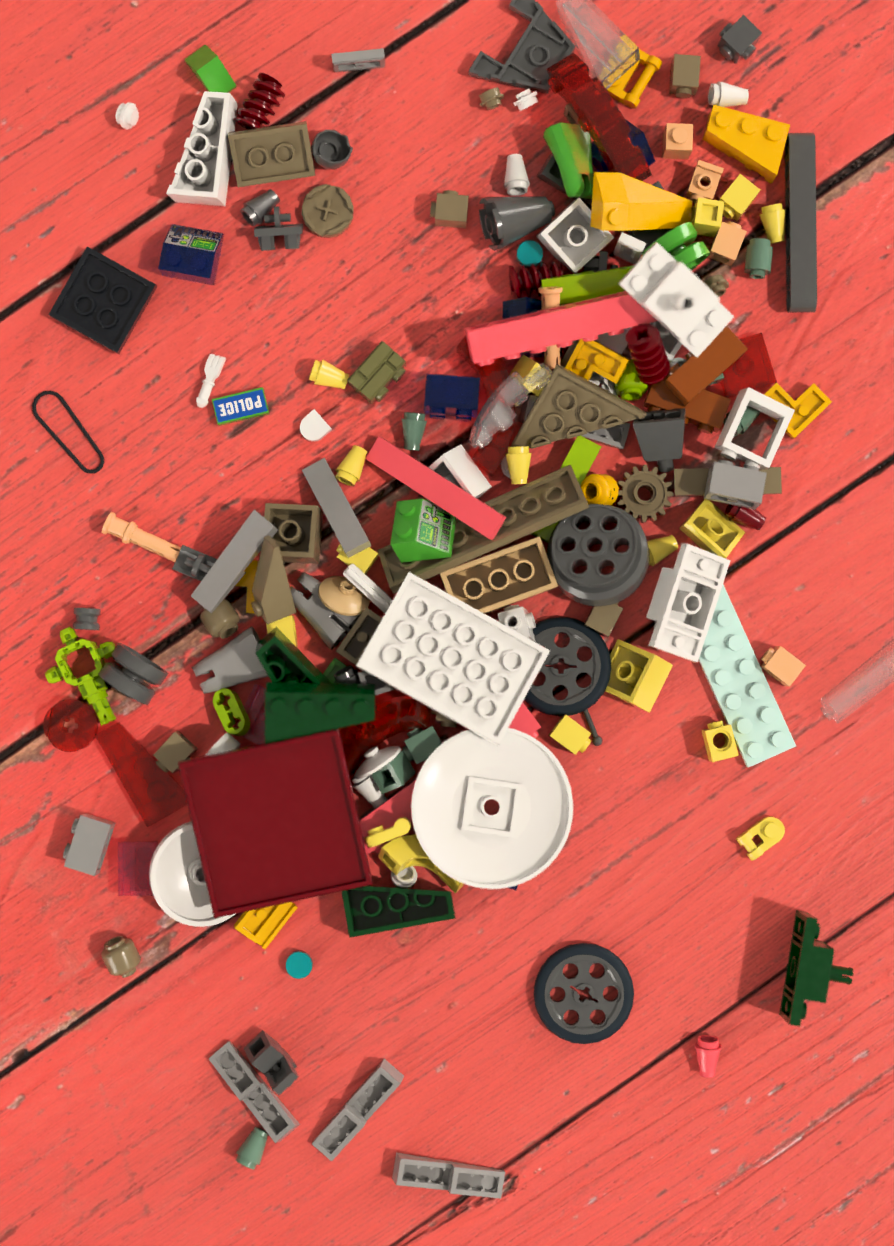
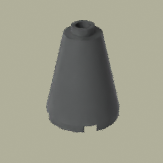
[479,196,555,251]

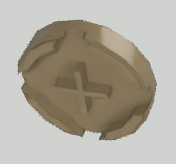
[302,184,354,238]

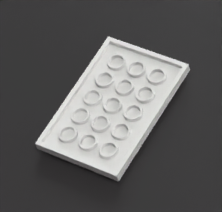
[356,572,550,745]

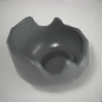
[311,130,353,170]

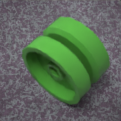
[642,222,710,271]

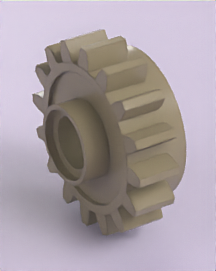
[617,465,674,523]

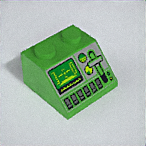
[390,498,456,563]

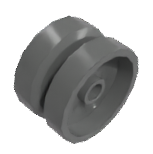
[98,643,168,705]

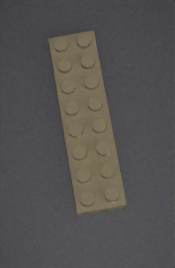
[378,465,589,594]

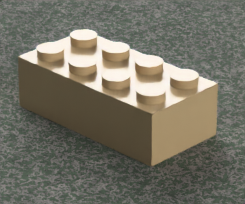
[440,536,558,614]

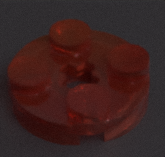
[43,699,98,752]

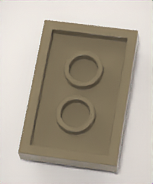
[228,121,315,187]

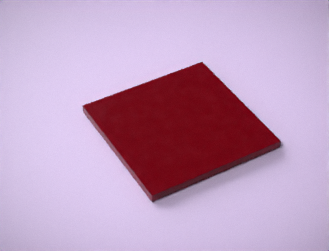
[178,728,373,918]

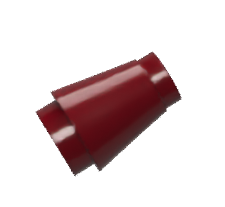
[725,504,766,530]

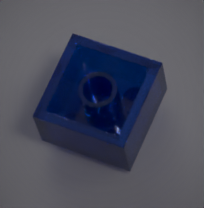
[424,374,480,421]

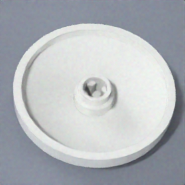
[149,821,235,927]

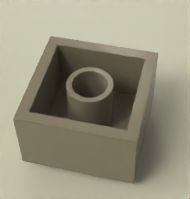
[264,503,323,564]

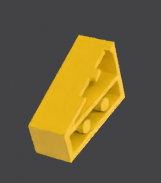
[702,105,790,184]

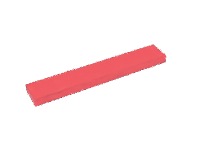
[366,436,507,540]

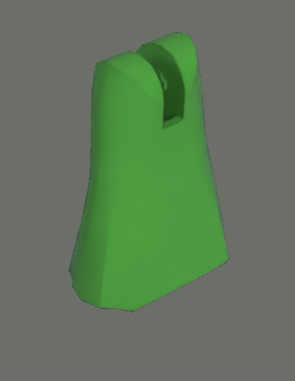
[543,122,594,199]

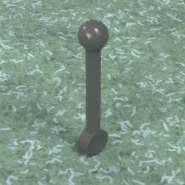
[583,709,603,746]

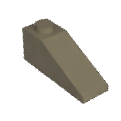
[251,535,296,624]

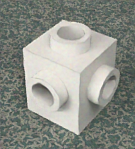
[498,605,536,641]

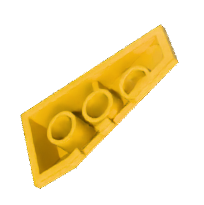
[590,172,692,231]

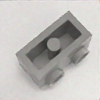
[704,460,767,510]
[63,813,116,876]

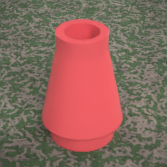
[695,1035,721,1078]

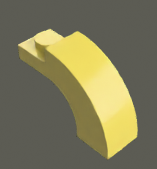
[378,835,464,893]

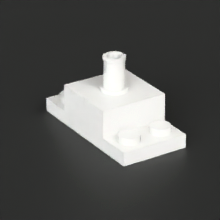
[618,242,734,357]
[646,543,730,663]

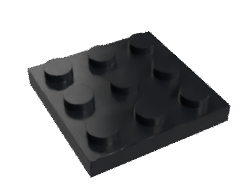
[49,246,157,354]

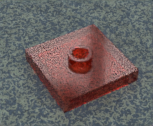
[721,333,777,398]

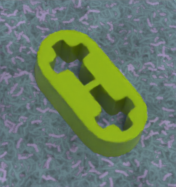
[213,688,250,736]

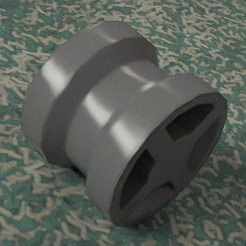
[73,608,101,630]

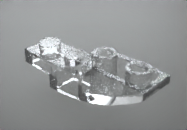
[468,363,553,449]

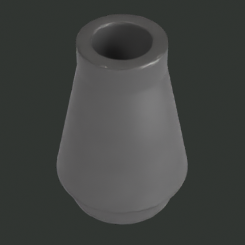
[240,189,280,227]

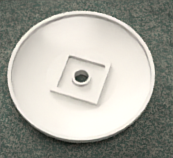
[411,728,573,889]

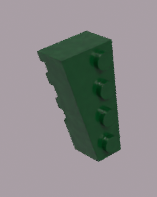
[255,627,331,683]
[265,682,375,744]
[342,886,456,938]

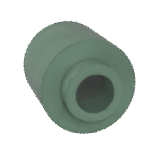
[744,238,773,279]

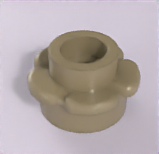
[479,88,504,110]
[704,275,729,297]

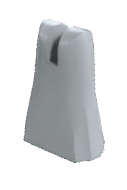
[290,572,361,650]
[192,626,269,694]

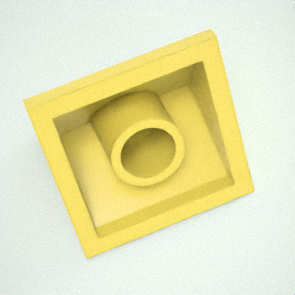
[679,499,745,559]

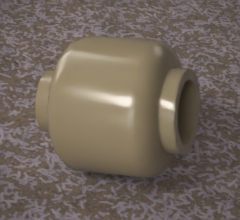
[200,599,240,639]
[101,936,141,978]

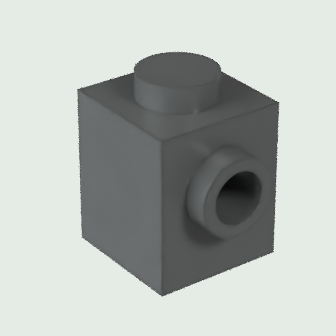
[718,15,762,64]

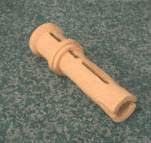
[539,286,563,369]
[102,512,181,563]

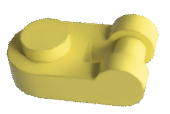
[736,816,785,861]
[364,817,411,848]

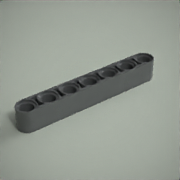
[785,133,817,313]

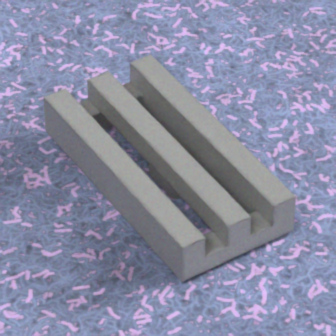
[331,48,385,72]

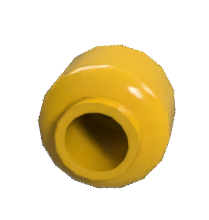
[580,474,619,505]

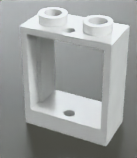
[714,387,795,470]

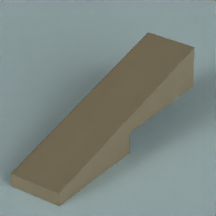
[674,467,782,497]

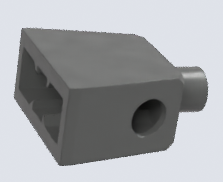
[633,408,686,472]

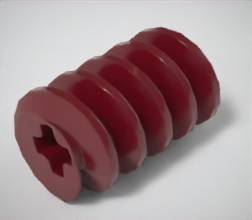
[234,73,285,130]
[509,261,563,299]
[626,324,670,385]

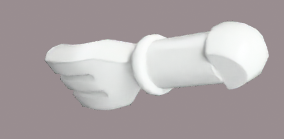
[196,354,226,408]

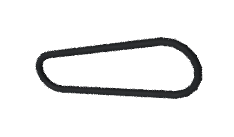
[32,391,104,474]

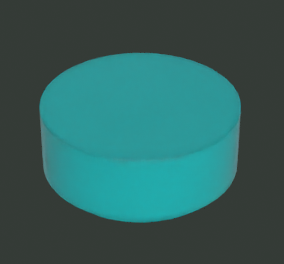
[517,240,543,268]
[286,951,313,979]

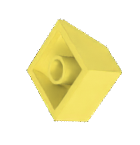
[605,639,673,713]

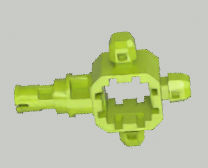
[45,627,117,726]

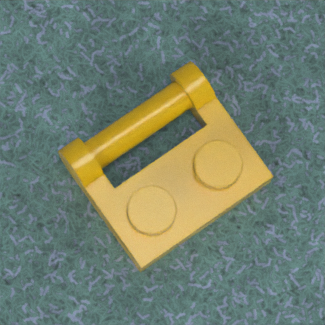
[595,39,663,109]

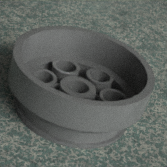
[547,504,650,606]

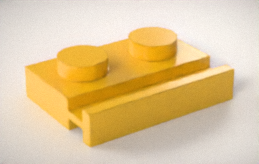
[234,902,298,949]

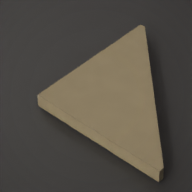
[507,364,647,453]

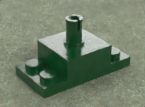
[779,910,853,1026]

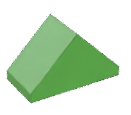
[184,44,237,93]

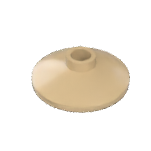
[318,576,370,616]

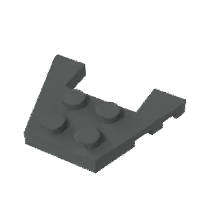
[468,0,575,94]

